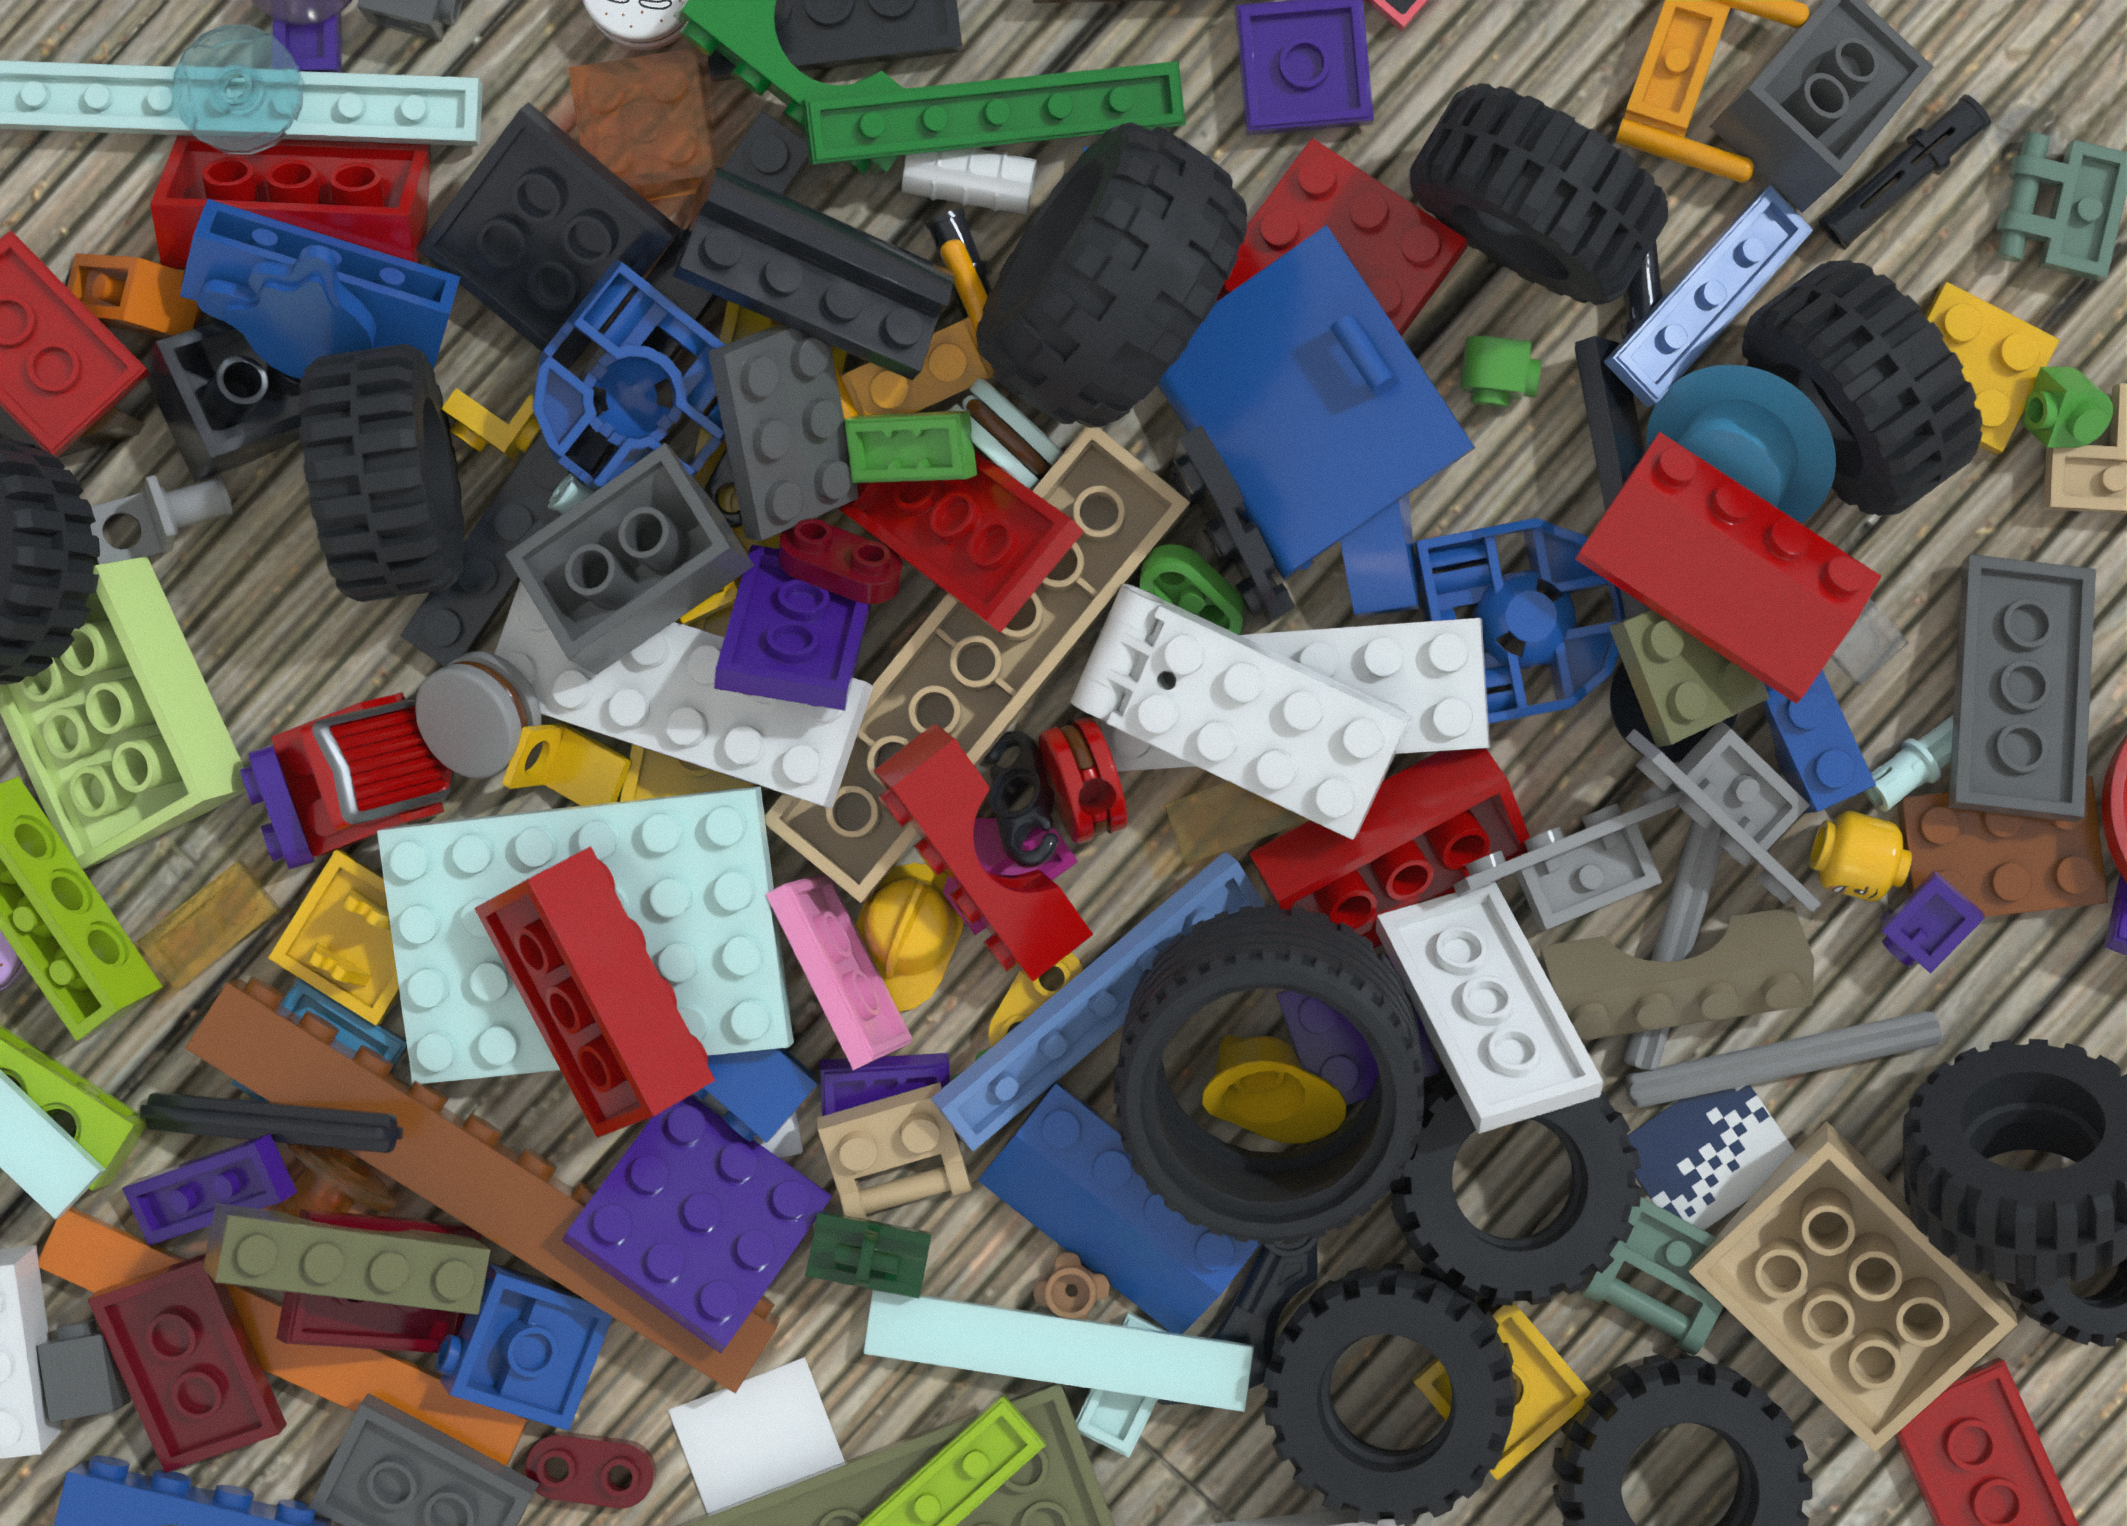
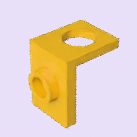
[502,723,632,806]

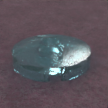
[173,25,304,154]

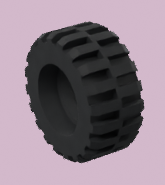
[1410,83,1668,305]
[1742,260,1983,516]
[299,344,465,602]
[0,438,100,685]
[1903,1039,2127,1286]
[1390,1073,1642,1306]
[1263,1263,1517,1526]
[1552,1354,1813,1526]

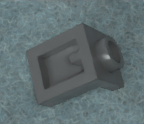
[357,0,462,42]

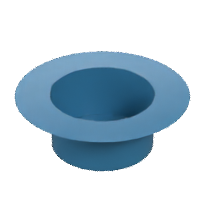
[1646,365,1836,523]

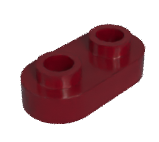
[778,519,902,604]
[526,1431,656,1508]

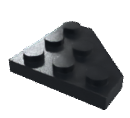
[1170,425,1295,624]

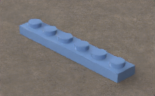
[931,852,1265,1151]

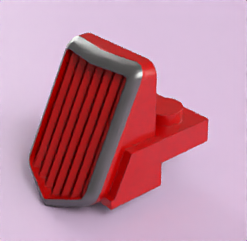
[271,692,454,857]

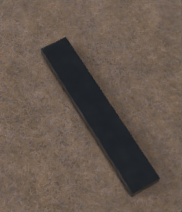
[1574,336,1646,618]

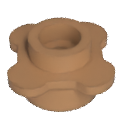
[1033,1251,1110,1320]

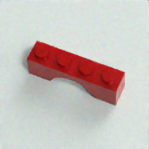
[873,723,1094,982]

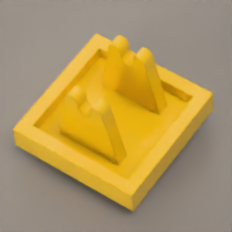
[268,849,400,1026]

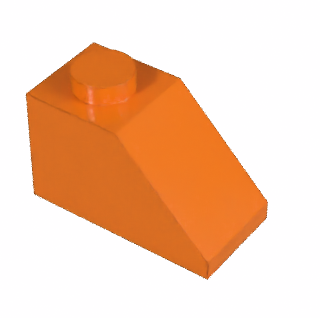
[67,253,202,338]

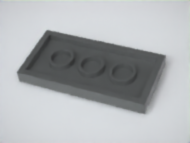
[1948,554,2096,822]

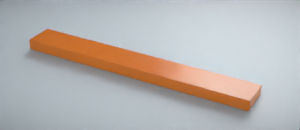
[38,1207,529,1467]

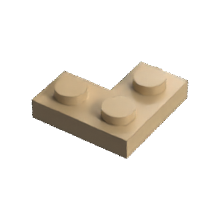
[2043,383,2127,514]

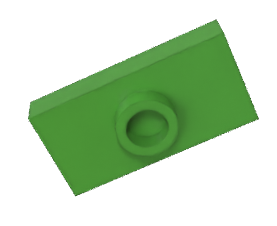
[844,410,977,483]

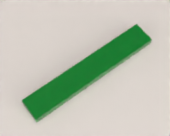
[802,61,1186,166]

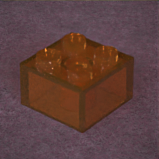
[568,48,719,201]

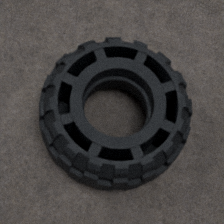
[976,122,1248,428]

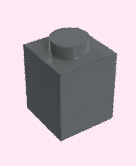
[37,1319,131,1422]

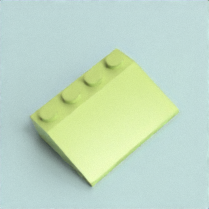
[0,556,246,871]

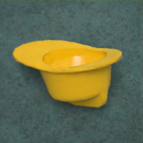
[855,863,964,1012]
[1202,1035,1346,1143]

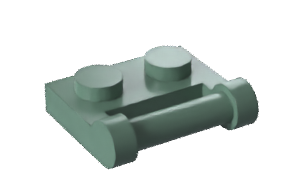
[1580,1197,1724,1355]

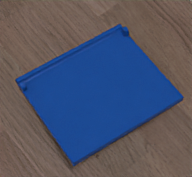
[1157,225,1476,580]

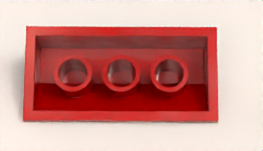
[150,135,431,270]
[1575,432,1882,704]
[1249,748,1530,949]
[474,846,715,1138]

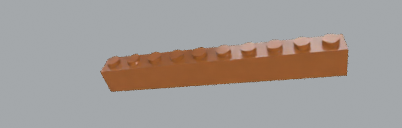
[185,977,780,1394]

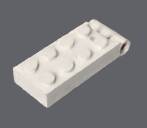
[1070,583,1413,840]

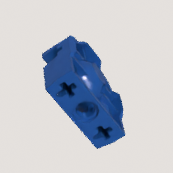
[532,259,725,490]
[1413,518,1626,724]

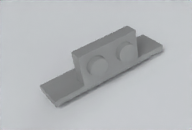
[1625,721,1822,913]
[1453,783,1685,932]

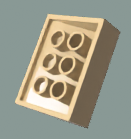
[1688,1121,2018,1453]

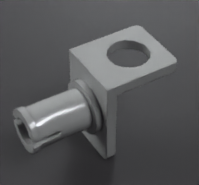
[90,475,233,565]

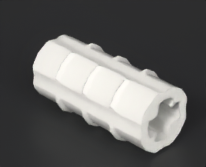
[902,148,1037,215]

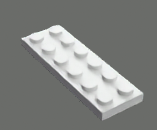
[495,580,874,809]
[1101,618,1490,772]

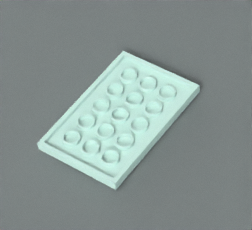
[377,786,794,1084]

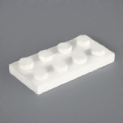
[1375,882,1603,1133]

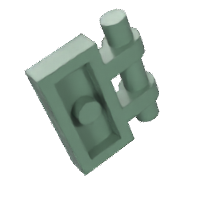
[1996,132,2127,282]

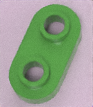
[1140,544,1244,635]

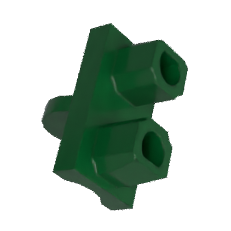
[805,1210,932,1299]

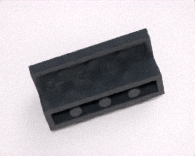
[673,165,954,381]

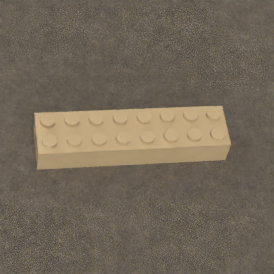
[765,426,1190,903]

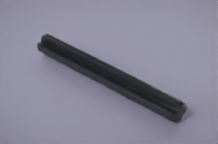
[140,1092,403,1153]

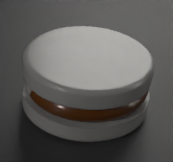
[415,651,541,779]

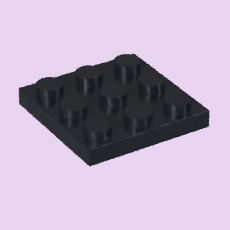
[416,102,681,370]

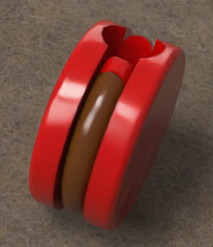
[1039,717,1128,844]

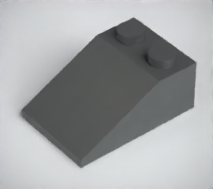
[1709,0,1934,213]

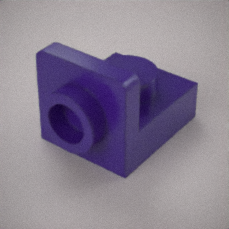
[1880,870,1985,974]

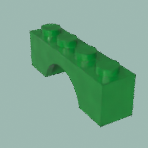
[673,0,904,176]

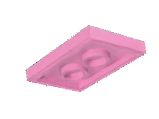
[765,873,913,1070]

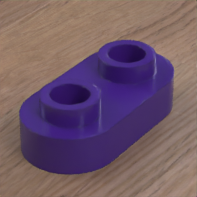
[240,744,315,870]

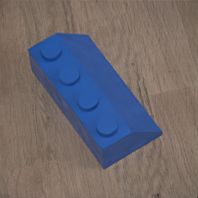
[978,1080,1260,1334]

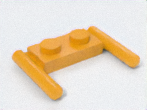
[1615,0,1809,183]
[833,239,994,419]

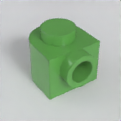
[1460,336,1541,408]
[2021,367,2113,448]

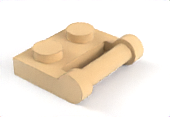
[817,1082,972,1220]

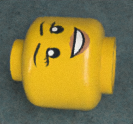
[1810,811,1912,902]

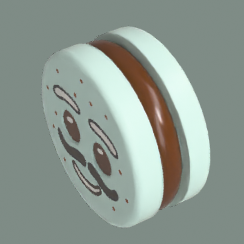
[948,378,1063,491]

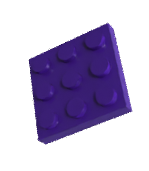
[562,1095,832,1354]

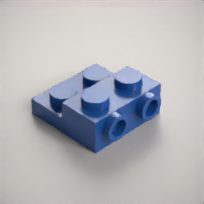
[435,1262,613,1431]

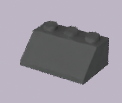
[505,443,755,675]

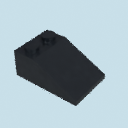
[143,320,302,482]

